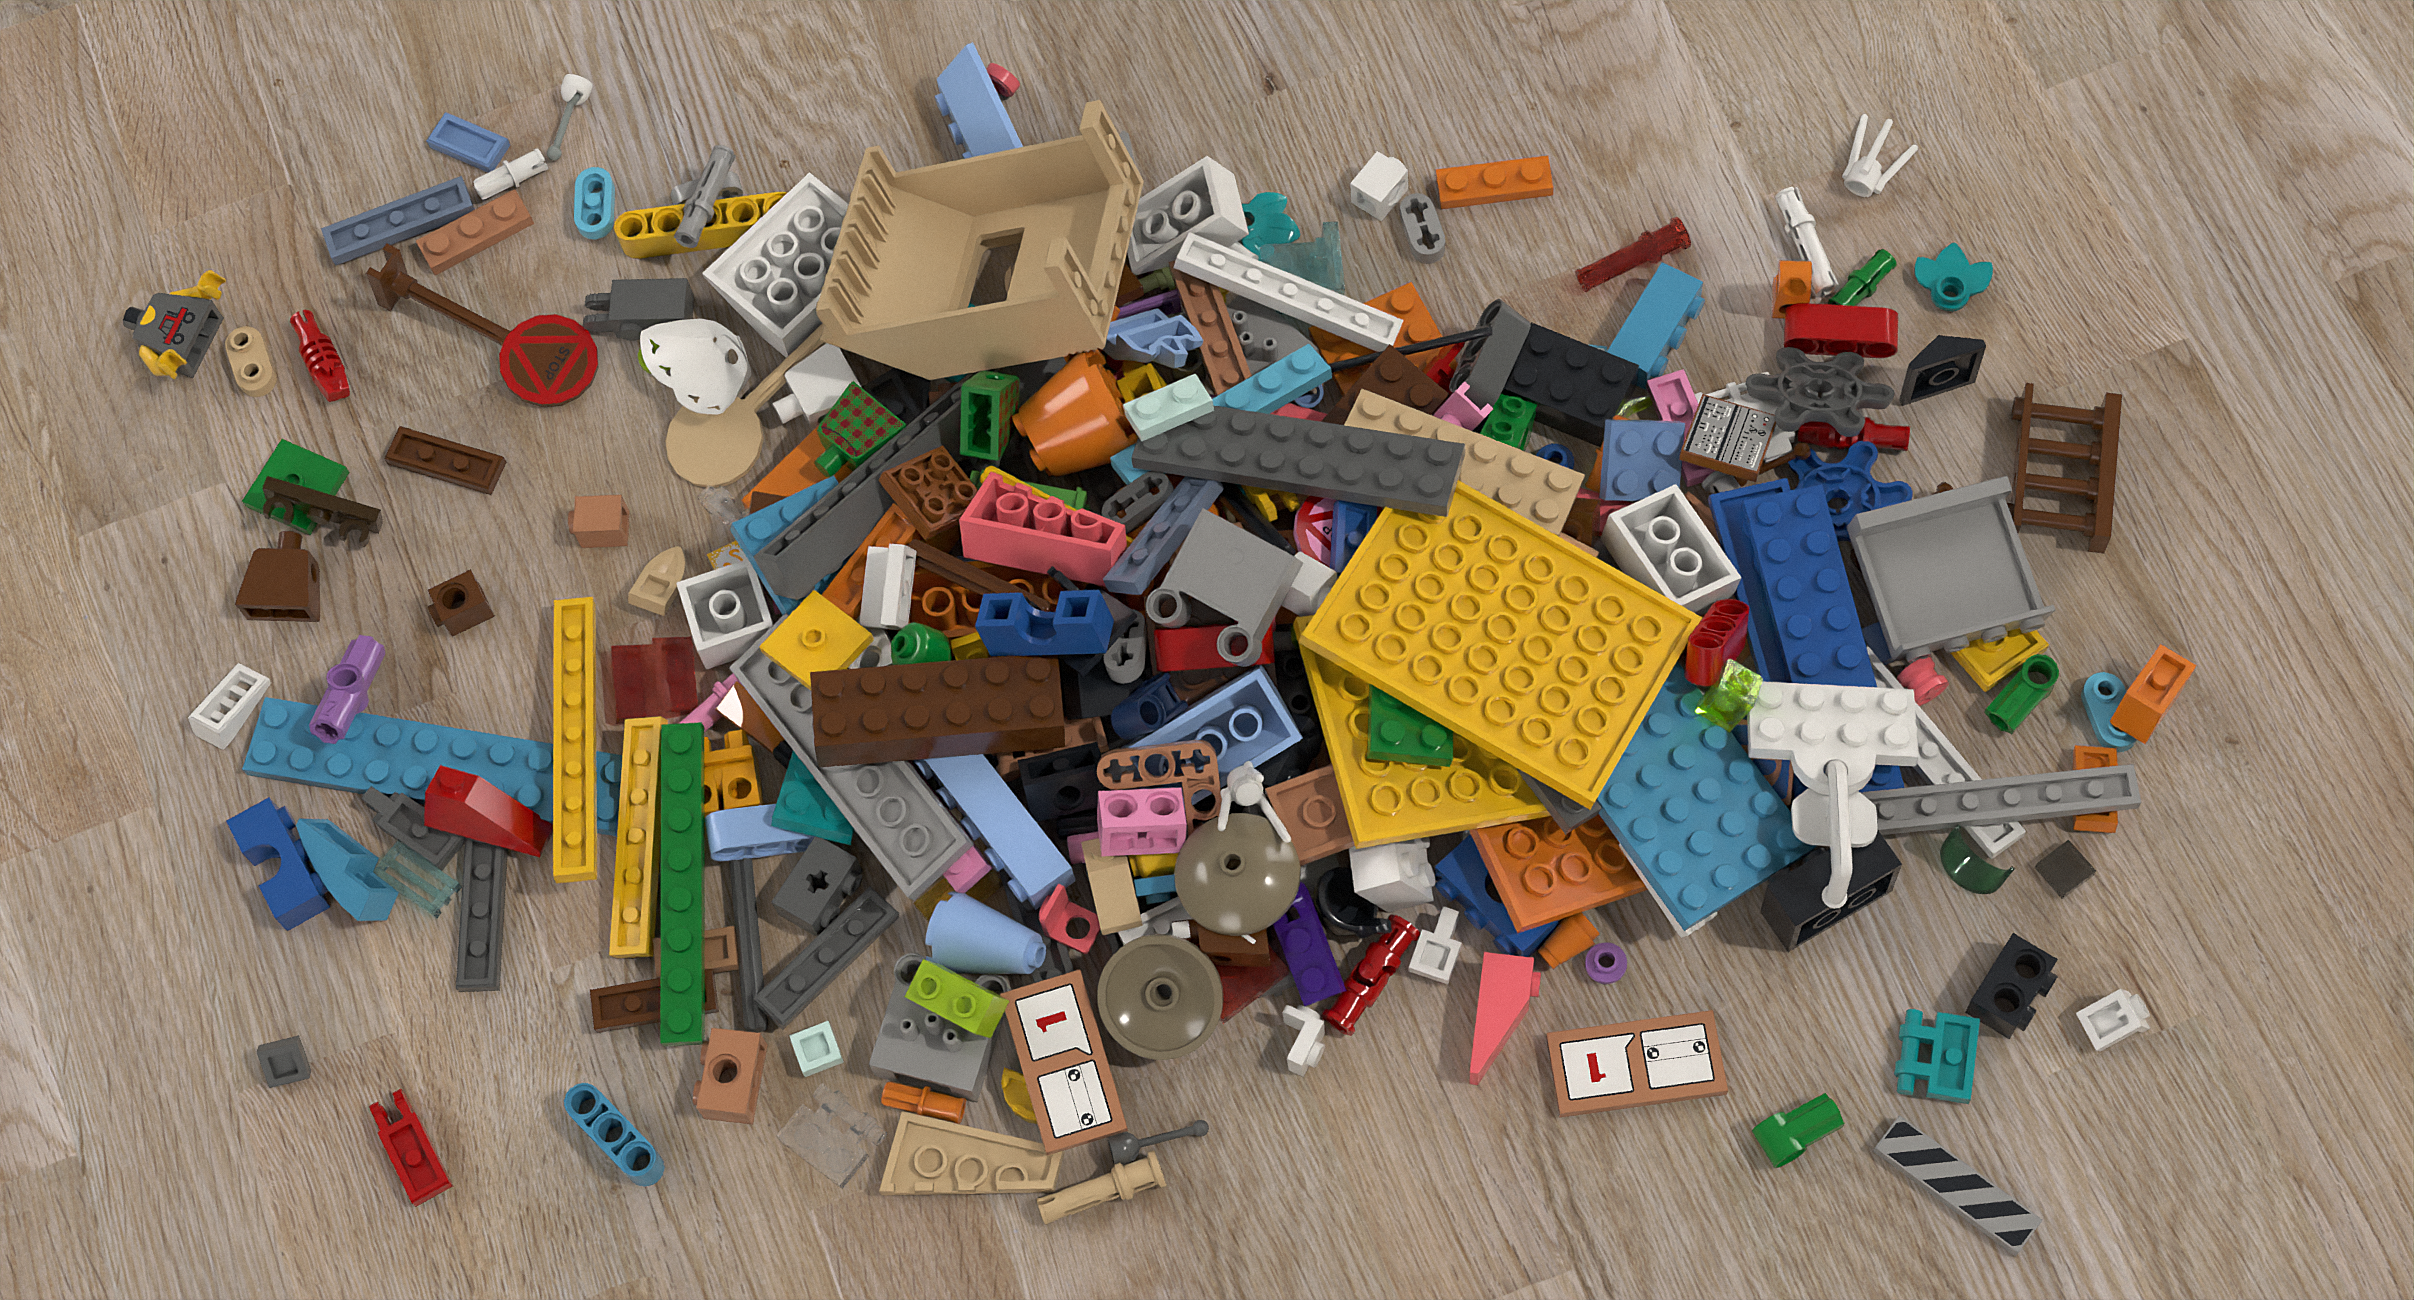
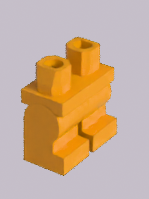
[704,730,765,829]

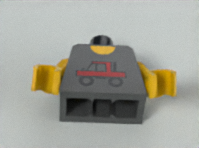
[123,270,226,380]

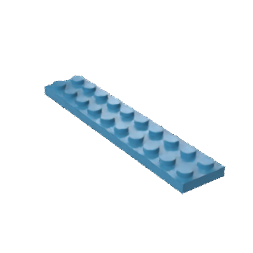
[242,697,622,836]

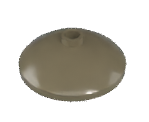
[1174,813,1301,936]
[1097,934,1224,1060]

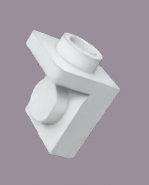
[2076,989,2150,1052]

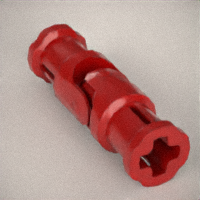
[1321,914,1421,1036]

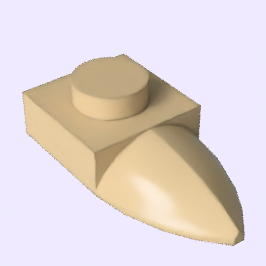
[628,546,685,616]

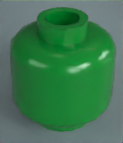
[891,622,952,665]

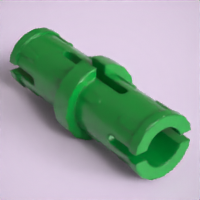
[1828,249,1897,306]

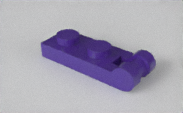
[1273,882,1346,1007]

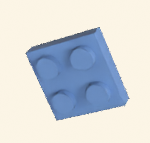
[1599,419,1685,501]

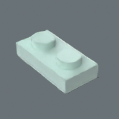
[1123,374,1214,442]

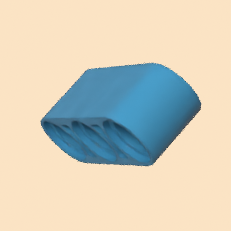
[564,1083,665,1187]

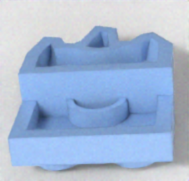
[1103,308,1203,369]

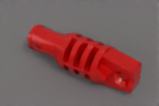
[290,310,350,402]
[1798,417,1910,451]

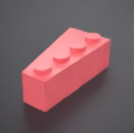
[959,472,1127,587]

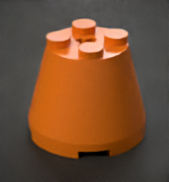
[1012,349,1138,477]

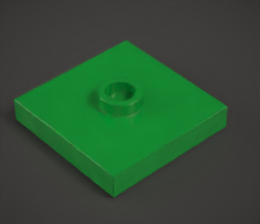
[242,439,350,535]

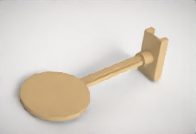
[665,287,826,489]

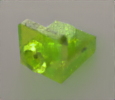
[1694,659,1763,732]

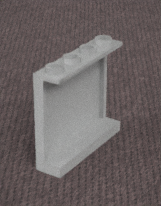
[1846,476,2055,663]

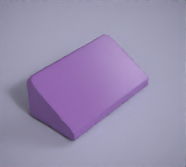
[1117,289,1182,320]

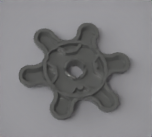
[1745,347,1895,437]

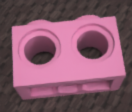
[1097,787,1187,856]

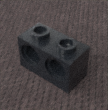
[1965,933,2058,1039]

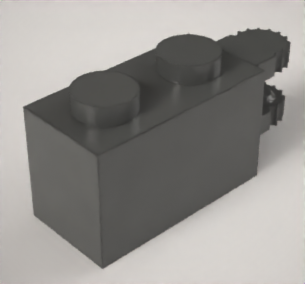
[583,278,694,341]

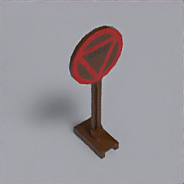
[366,243,599,407]

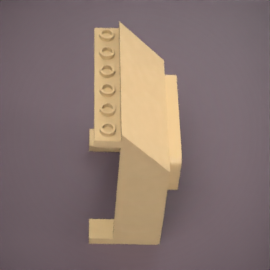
[816,100,1144,380]

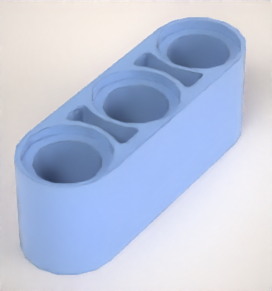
[704,804,827,861]

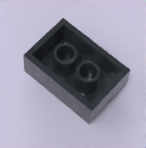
[1501,322,1639,448]
[1760,829,1902,952]

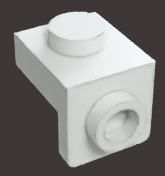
[1282,1005,1325,1077]

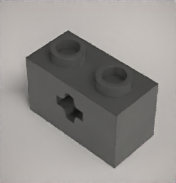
[771,837,863,937]

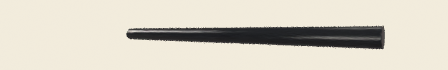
[1328,326,1493,373]

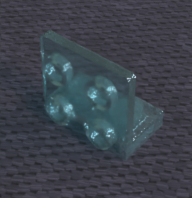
[1260,221,1345,315]

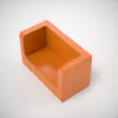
[2110,644,2197,744]

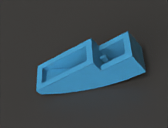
[296,819,399,921]

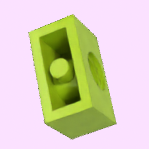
[904,959,1009,1038]

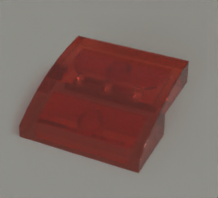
[610,636,698,724]

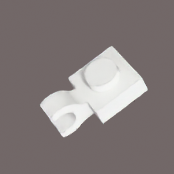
[1409,906,1462,985]

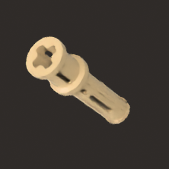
[1036,1150,1167,1225]

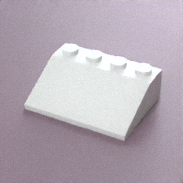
[702,172,849,358]

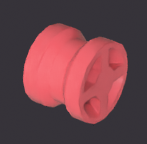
[1896,657,1949,706]

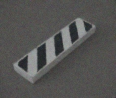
[1873,1115,2042,1257]

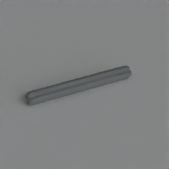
[729,858,768,1033]

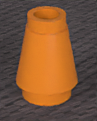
[1537,912,1600,970]

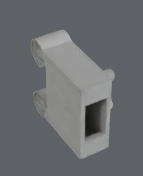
[1172,295,1319,383]
[1146,508,1303,667]
[869,953,1010,1103]

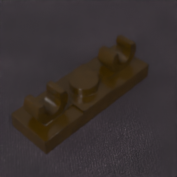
[262,476,383,547]

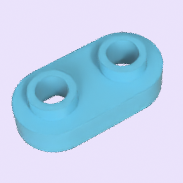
[574,167,615,239]
[2081,672,2137,752]

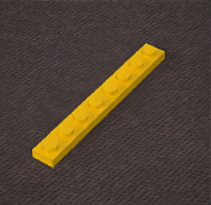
[553,596,597,884]

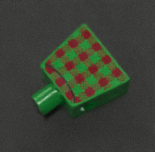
[960,371,1020,461]
[814,381,906,478]

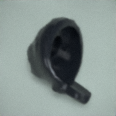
[1314,867,1392,939]

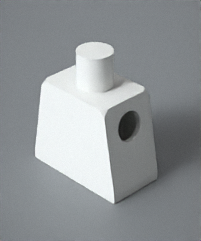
[772,343,862,431]

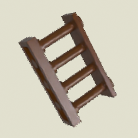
[2007,383,2122,554]

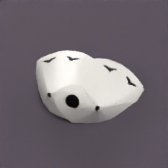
[640,319,751,415]

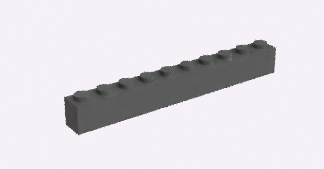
[753,357,1067,600]

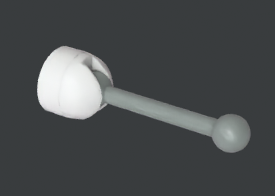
[547,74,593,161]

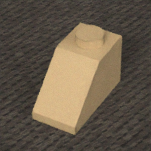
[1081,838,1143,935]

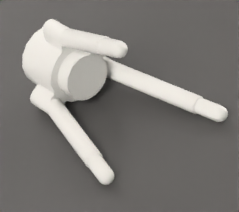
[1842,114,1918,197]
[1217,761,1291,843]

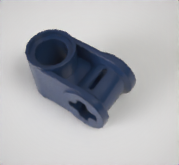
[1111,671,1188,740]

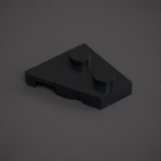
[862,367,931,426]

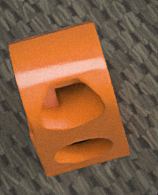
[1772,260,1812,319]

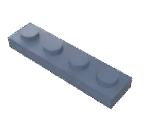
[321,176,475,266]
[1103,476,1224,595]

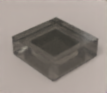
[2035,840,2096,899]

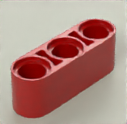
[1784,303,1899,358]
[1684,599,1749,686]
[1153,622,1275,671]

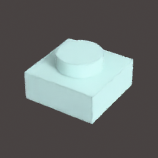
[789,1021,844,1077]

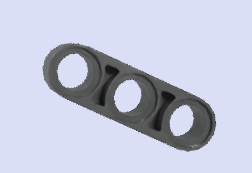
[1449,299,1531,410]

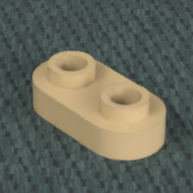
[225,326,277,397]

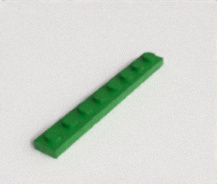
[660,722,705,1046]

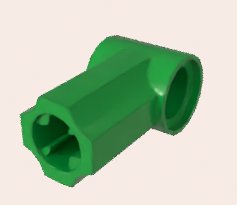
[1984,654,2059,735]
[1752,1093,1845,1168]

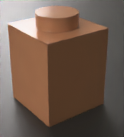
[568,495,630,548]

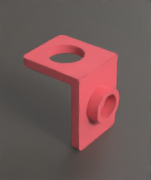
[1039,884,1101,954]

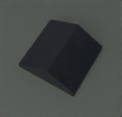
[1899,335,1986,406]

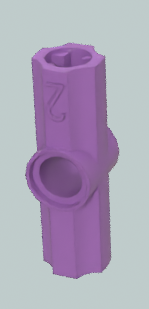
[309,635,385,744]

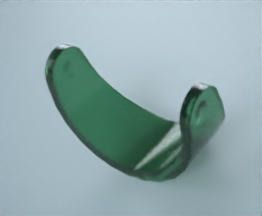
[1940,824,2016,895]

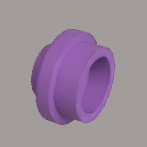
[1585,942,1627,984]

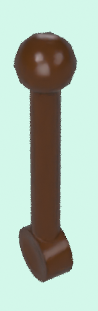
[1734,442,1811,487]

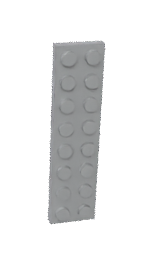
[729,613,974,900]

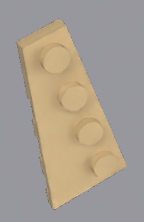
[879,1111,1065,1195]

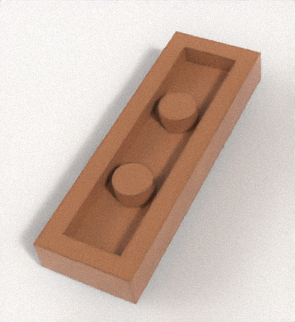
[416,189,534,275]

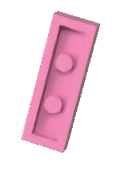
[1646,369,1715,487]

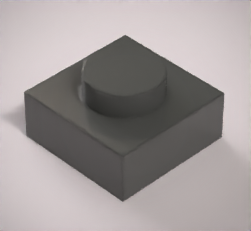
[257,1035,311,1088]

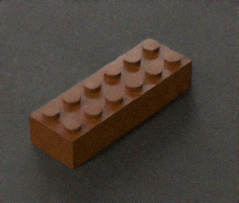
[810,655,1065,768]

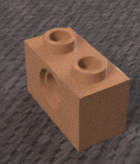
[693,1028,768,1125]

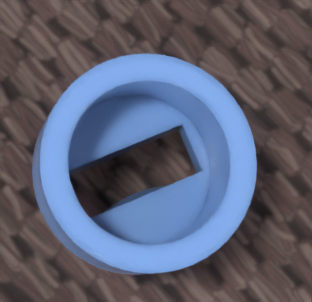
[1294,384,1324,408]

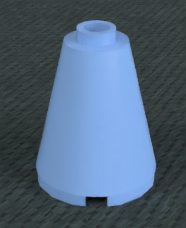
[925,891,1046,974]

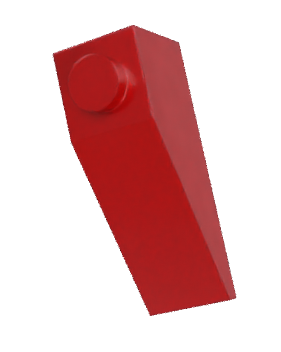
[424,765,553,857]

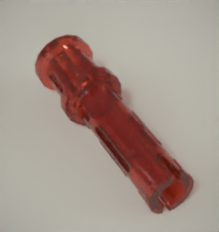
[1575,216,1691,292]

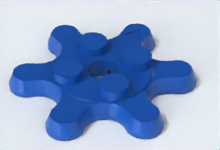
[1788,441,1913,543]

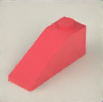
[1469,952,1541,1085]

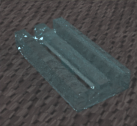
[373,841,462,919]

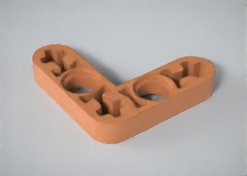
[1097,740,1222,836]

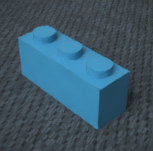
[1607,262,1705,390]

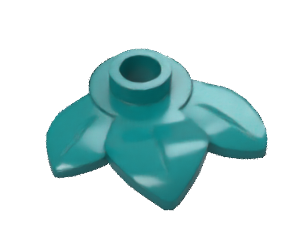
[1239,192,1301,264]
[1914,243,1993,312]

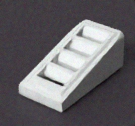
[188,663,271,750]

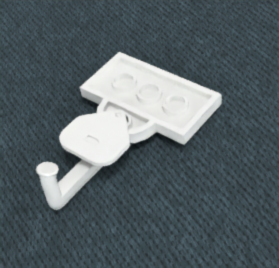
[1746,681,1919,909]

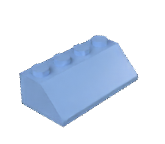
[935,42,1023,159]
[1121,664,1303,810]

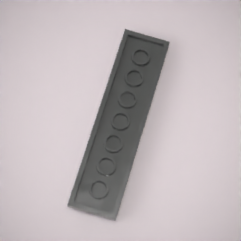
[1131,406,1465,517]

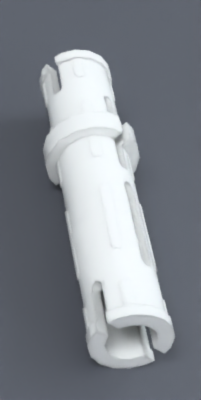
[1775,187,1840,297]

